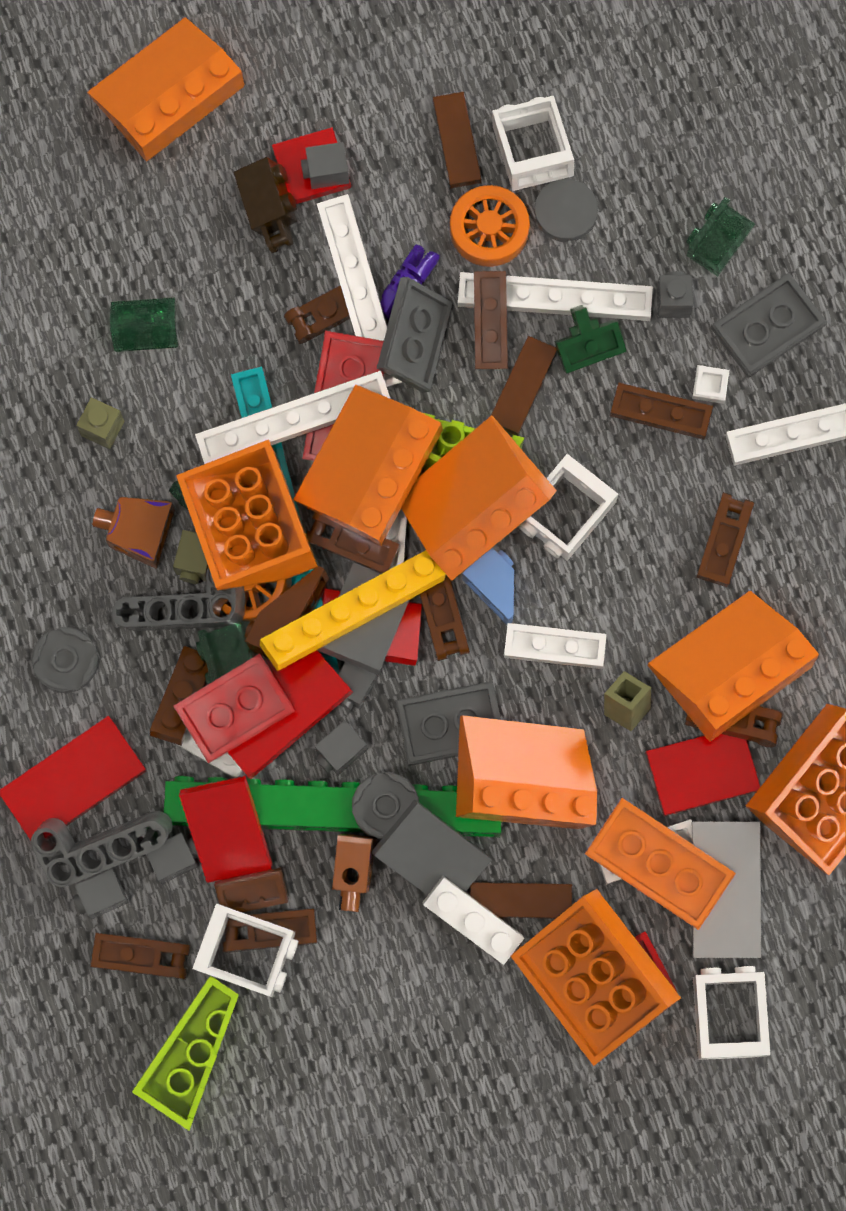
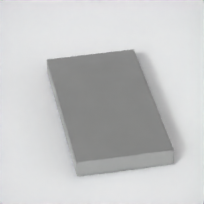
[691,822,761,958]

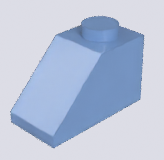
[462,548,514,625]

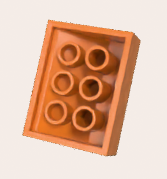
[87,17,244,162]
[293,384,443,546]
[401,415,557,581]
[176,439,318,590]
[647,591,819,742]
[746,704,846,875]
[456,715,597,829]
[510,889,681,1066]

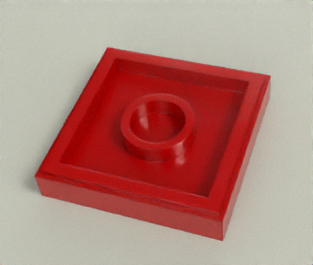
[272,127,351,204]

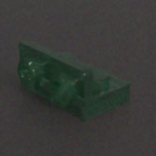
[686,197,755,277]
[110,297,178,352]
[196,622,252,685]

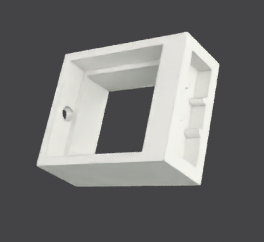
[492,96,574,191]
[518,454,618,561]
[192,904,299,997]
[693,966,770,1060]

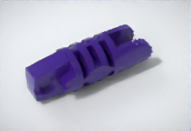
[380,244,440,321]

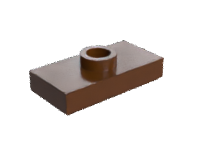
[214,868,289,912]

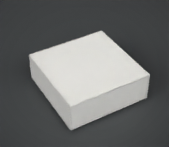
[692,365,729,404]

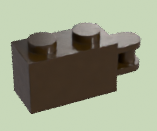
[233,157,297,253]

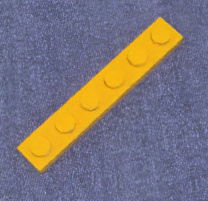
[260,550,446,671]

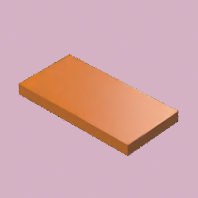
[585,798,736,930]

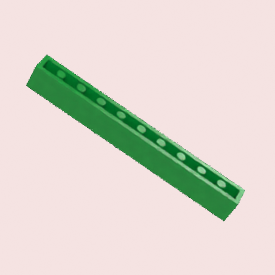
[164,776,501,838]

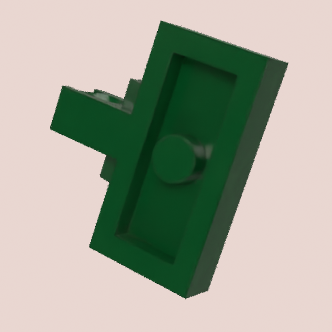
[554,305,627,373]

